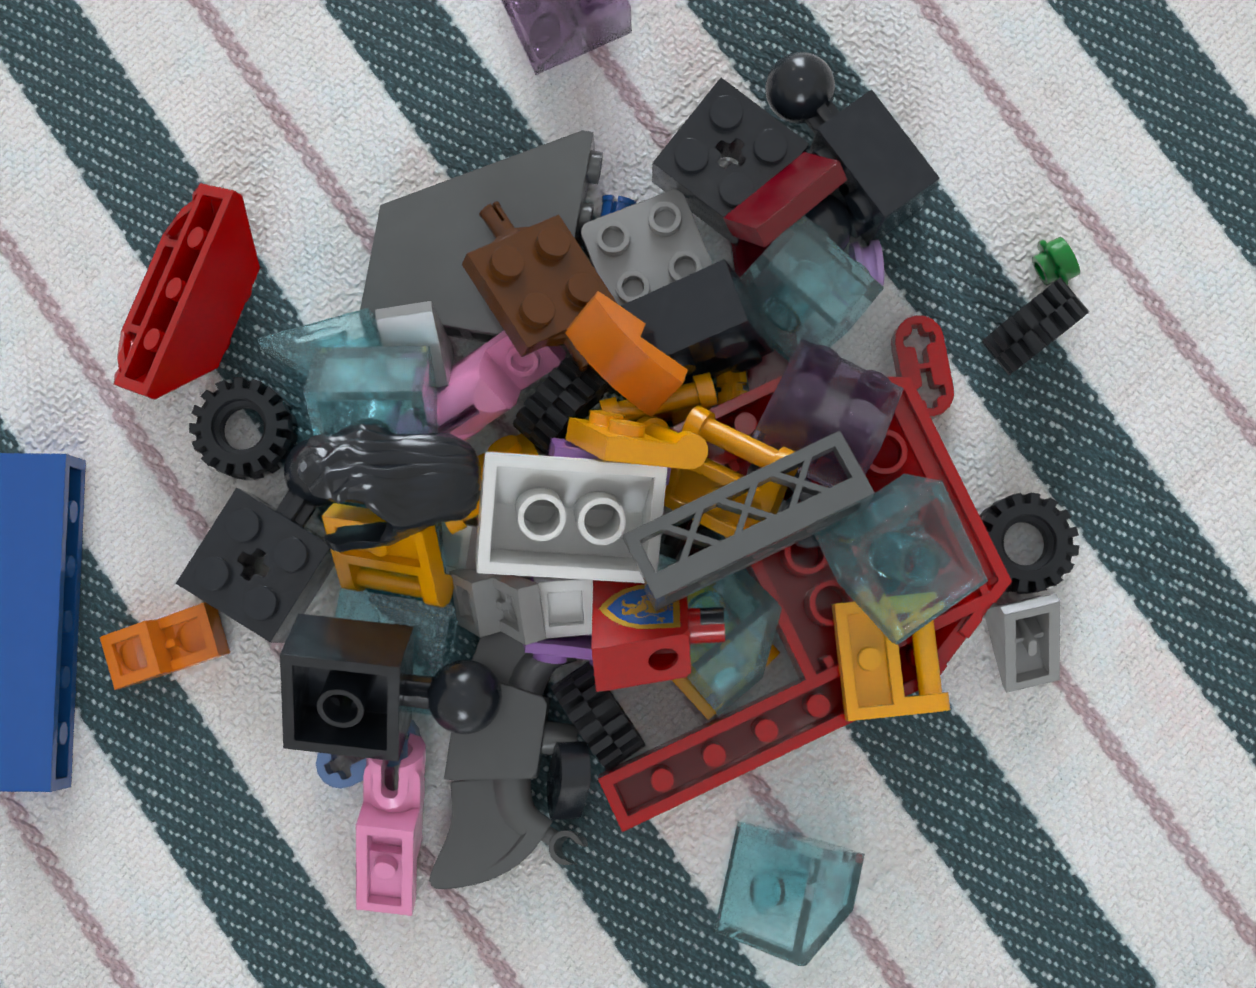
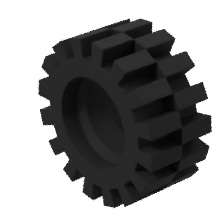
[981,278,1090,375]
[513,355,610,455]
[189,377,298,480]
[979,492,1080,594]
[551,661,646,771]

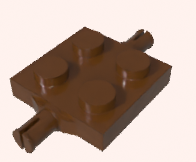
[462,201,618,372]

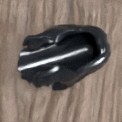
[297,423,482,552]

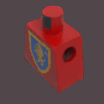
[591,580,725,692]

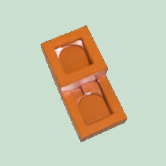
[566,291,688,417]
[100,602,230,690]

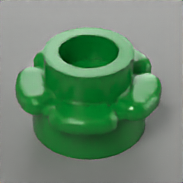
[1032,237,1080,286]

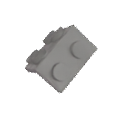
[581,190,713,306]

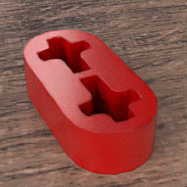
[891,315,954,419]

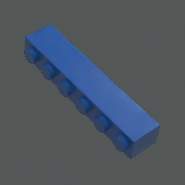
[0,453,86,792]

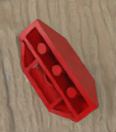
[113,183,260,400]

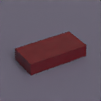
[723,152,847,247]

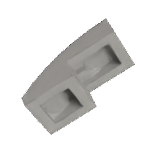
[449,569,547,645]

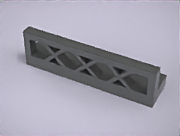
[623,430,875,612]

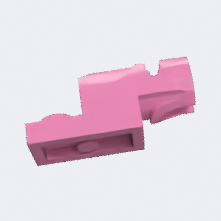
[396,331,566,441]
[356,733,426,916]

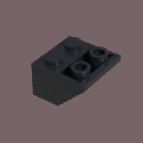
[621,259,774,385]

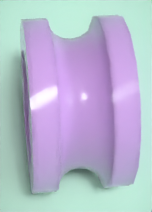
[848,240,884,291]

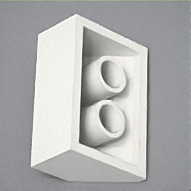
[475,452,667,583]

